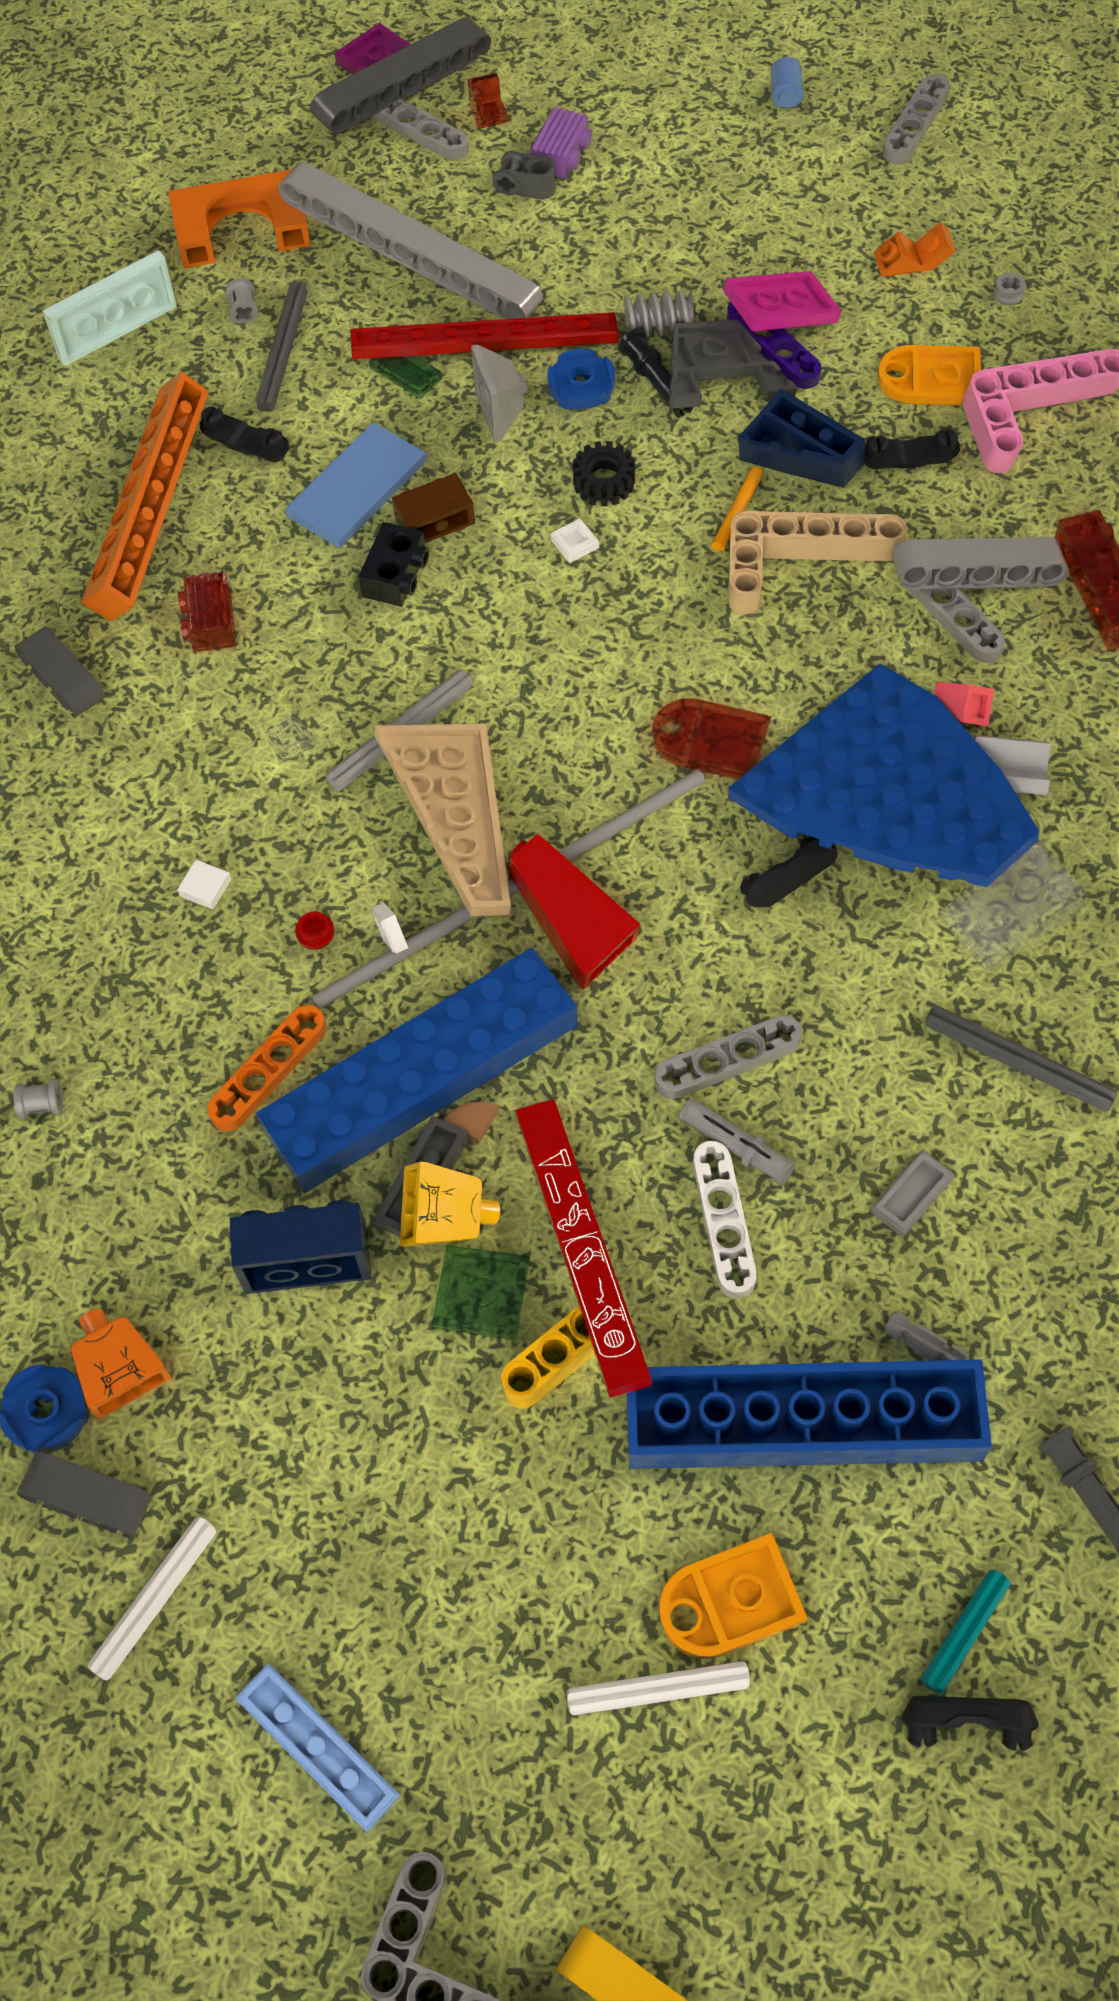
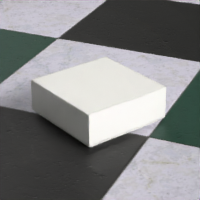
[550,518,599,563]
[177,860,231,909]
[371,903,408,954]

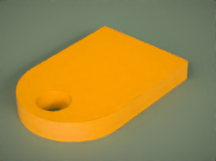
[878,345,981,405]
[659,1533,808,1659]

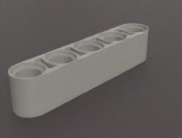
[891,537,1069,589]

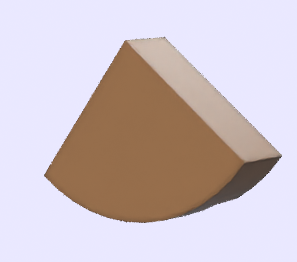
[444,1102,499,1144]

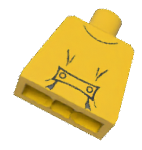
[400,1162,500,1247]

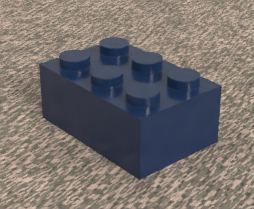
[229,1200,371,1294]

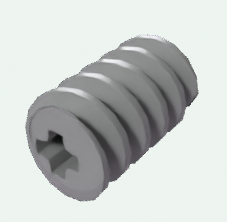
[624,290,694,337]

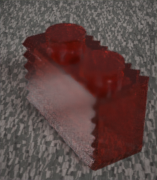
[178,571,237,653]

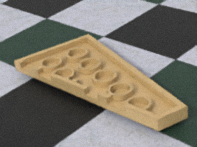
[374,724,511,916]

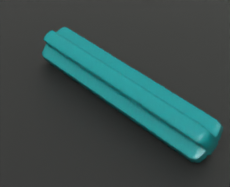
[921,1569,1010,1694]

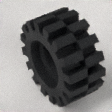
[573,441,635,506]

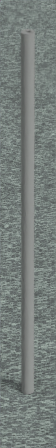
[310,769,705,1009]

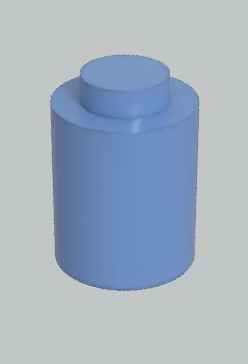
[771,57,803,108]

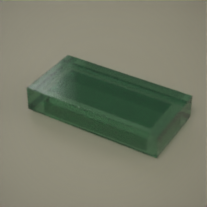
[369,356,442,399]

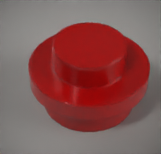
[295,911,335,950]

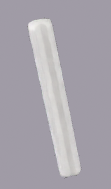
[88,1516,216,1680]
[567,1661,750,1715]

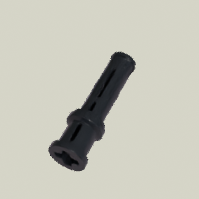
[618,329,693,418]

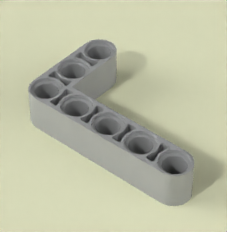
[361,1852,502,2001]

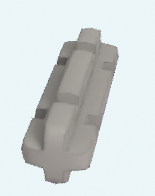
[885,1311,968,1361]

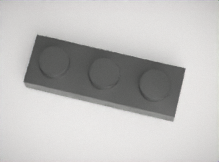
[373,1116,470,1237]

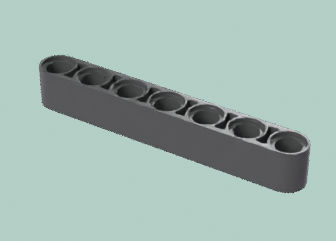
[310,17,491,134]

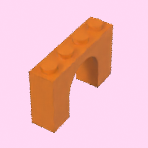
[168,169,311,268]

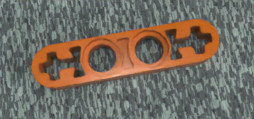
[207,1005,327,1131]

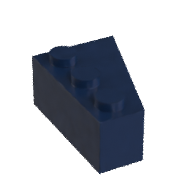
[738,389,865,488]

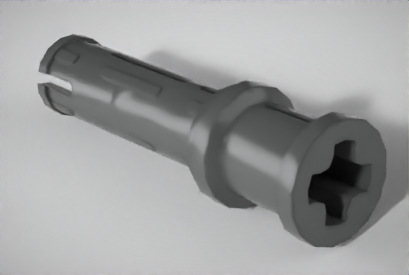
[1038,1426,1119,1553]

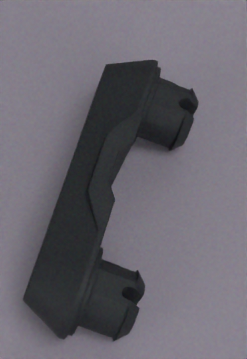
[199,406,289,462]
[865,429,960,469]
[740,836,838,907]
[901,1696,1039,1751]

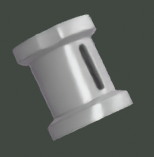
[225,278,258,324]
[14,1079,63,1120]

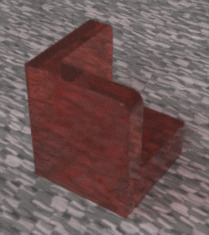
[467,73,508,129]

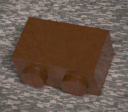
[392,473,475,543]

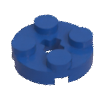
[547,349,615,409]
[0,1365,89,1454]

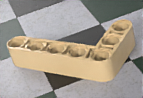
[728,511,907,615]

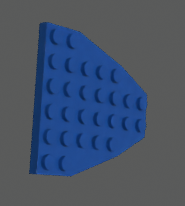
[728,664,1039,887]

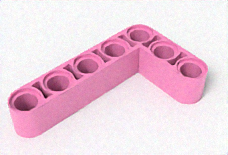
[962,349,1119,473]

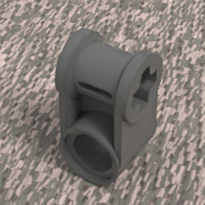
[492,151,556,200]

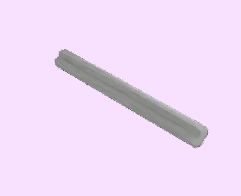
[325,670,472,791]

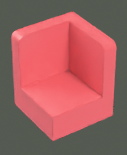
[934,682,994,726]

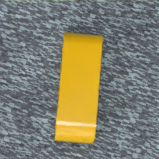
[501,1307,595,1409]
[555,1925,687,2001]

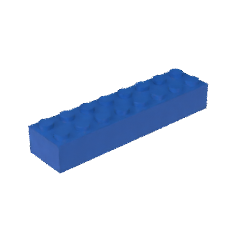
[256,947,578,1194]
[626,1359,992,1469]

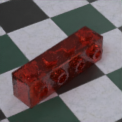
[1054,510,1119,651]

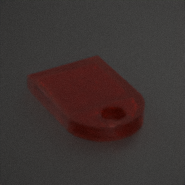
[652,698,771,780]

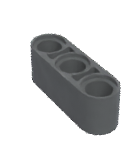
[14,626,105,718]
[16,1451,152,1539]

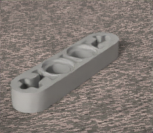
[883,74,950,164]
[371,99,469,160]
[907,588,1005,663]
[655,1016,802,1099]

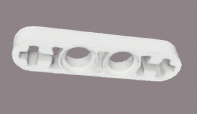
[693,1141,757,1299]

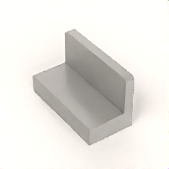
[974,735,1051,795]

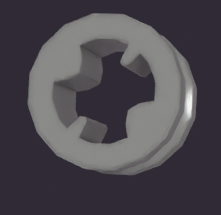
[994,272,1026,305]

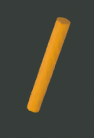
[711,466,764,552]

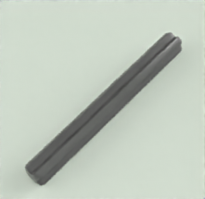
[255,280,308,412]
[925,1005,1117,1111]

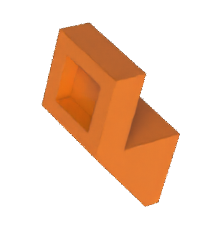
[874,222,956,277]

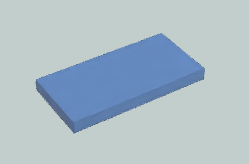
[285,422,427,548]

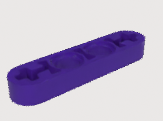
[727,301,822,389]

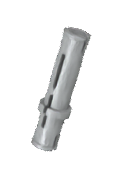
[679,1097,796,1185]

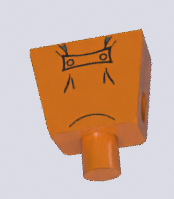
[70,1308,172,1420]

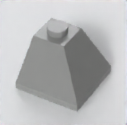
[471,344,528,442]

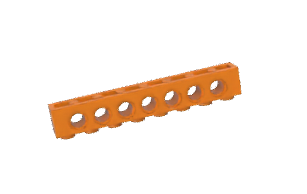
[81,371,209,621]

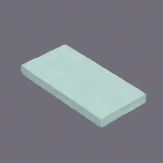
[43,250,177,366]

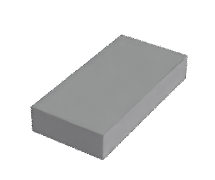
[870,1150,956,1238]

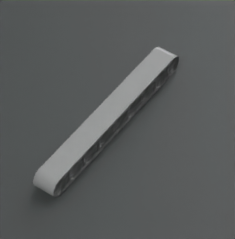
[278,162,543,319]

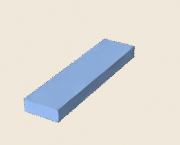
[235,1663,400,1833]

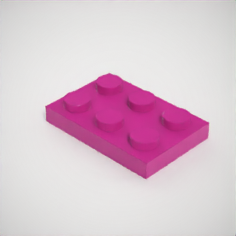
[723,271,842,331]

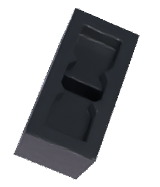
[359,522,429,607]

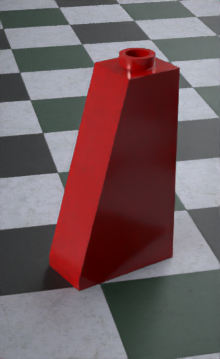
[509,833,640,990]

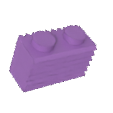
[530,106,592,179]

